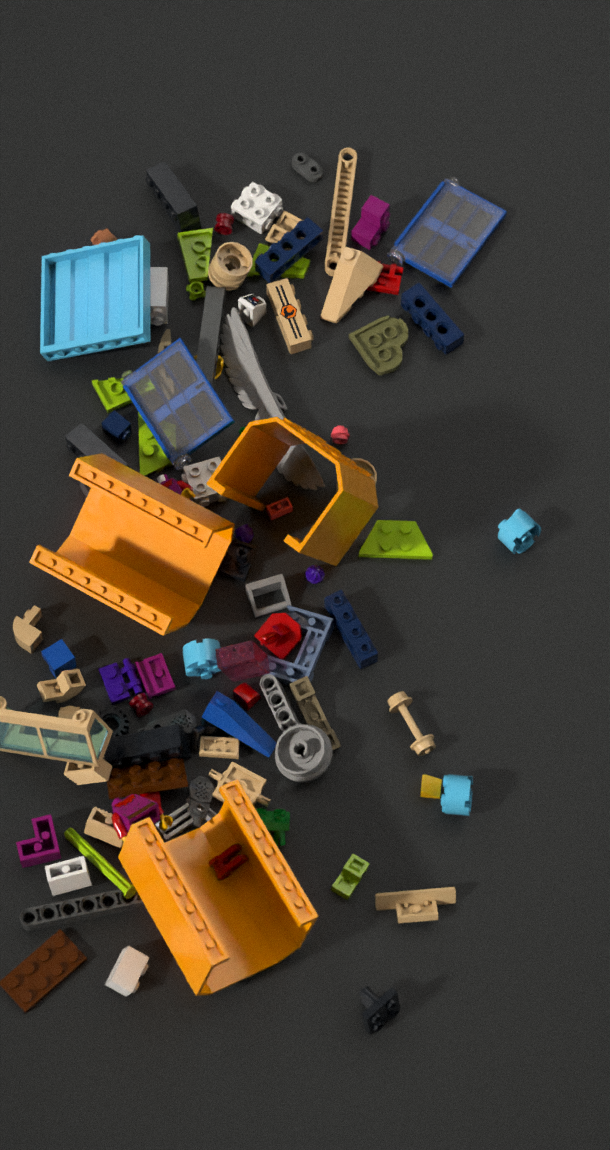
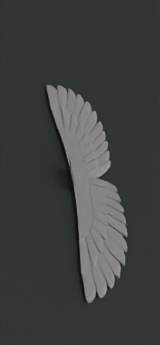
[220,307,325,490]

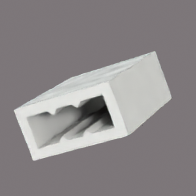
[150,267,169,325]

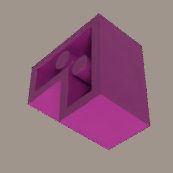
[351,195,391,250]
[16,814,61,868]

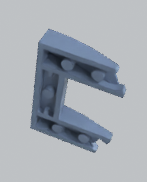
[259,605,335,686]

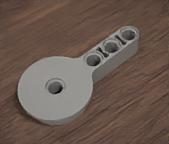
[260,674,333,782]

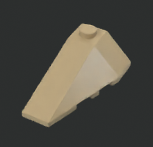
[320,247,383,323]

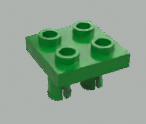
[256,808,290,846]

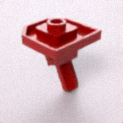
[254,613,302,660]

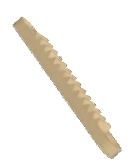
[325,148,357,276]

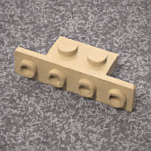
[375,887,456,923]

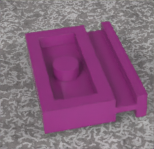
[135,653,175,699]

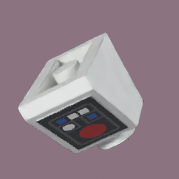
[238,294,267,327]

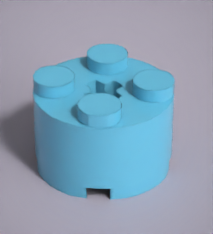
[498,508,541,554]
[183,638,224,679]
[441,774,473,816]

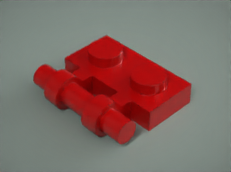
[366,261,404,295]

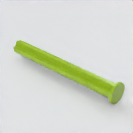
[64,828,137,899]

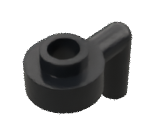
[190,718,219,750]

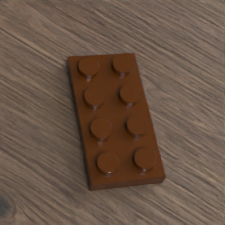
[107,758,188,799]
[0,929,87,1014]

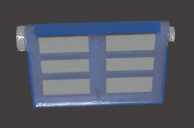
[387,177,507,288]
[121,338,235,470]

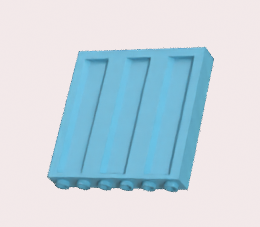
[40,235,150,361]

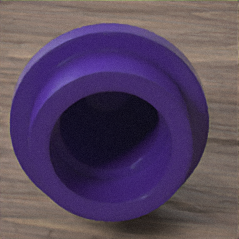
[235,524,254,543]
[305,565,325,584]

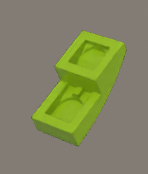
[331,854,370,900]

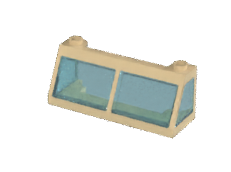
[0,696,113,767]

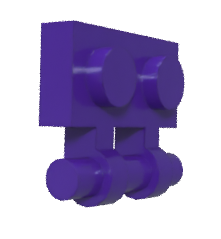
[99,658,143,705]

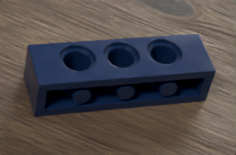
[255,217,323,283]
[401,283,464,355]
[324,589,378,670]

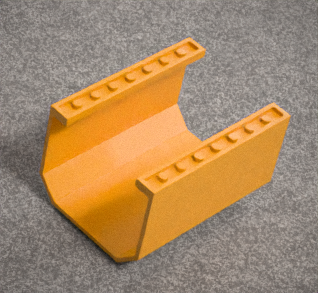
[206,417,378,566]
[29,453,235,636]
[118,779,318,996]

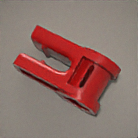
[208,844,249,881]

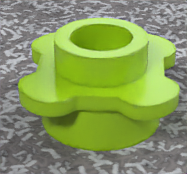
[186,281,206,301]

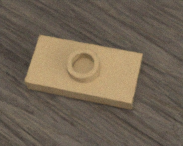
[199,736,240,759]

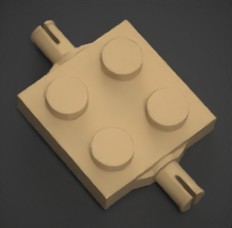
[208,762,271,807]

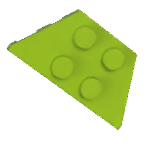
[138,412,177,476]
[359,520,433,560]

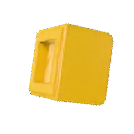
[420,774,442,799]

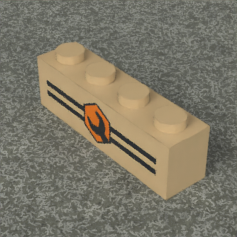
[267,278,314,354]

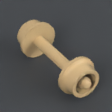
[387,691,436,756]

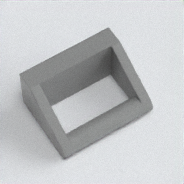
[246,574,292,618]

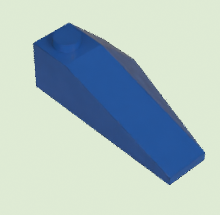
[202,691,276,758]

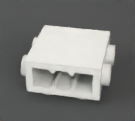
[231,182,283,234]
[181,457,228,507]

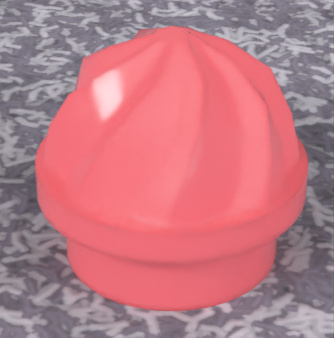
[331,425,350,444]

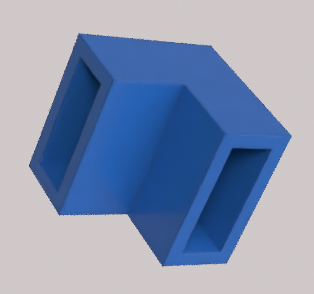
[41,639,77,679]

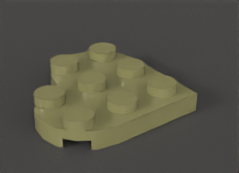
[349,316,408,375]

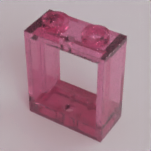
[215,640,270,682]

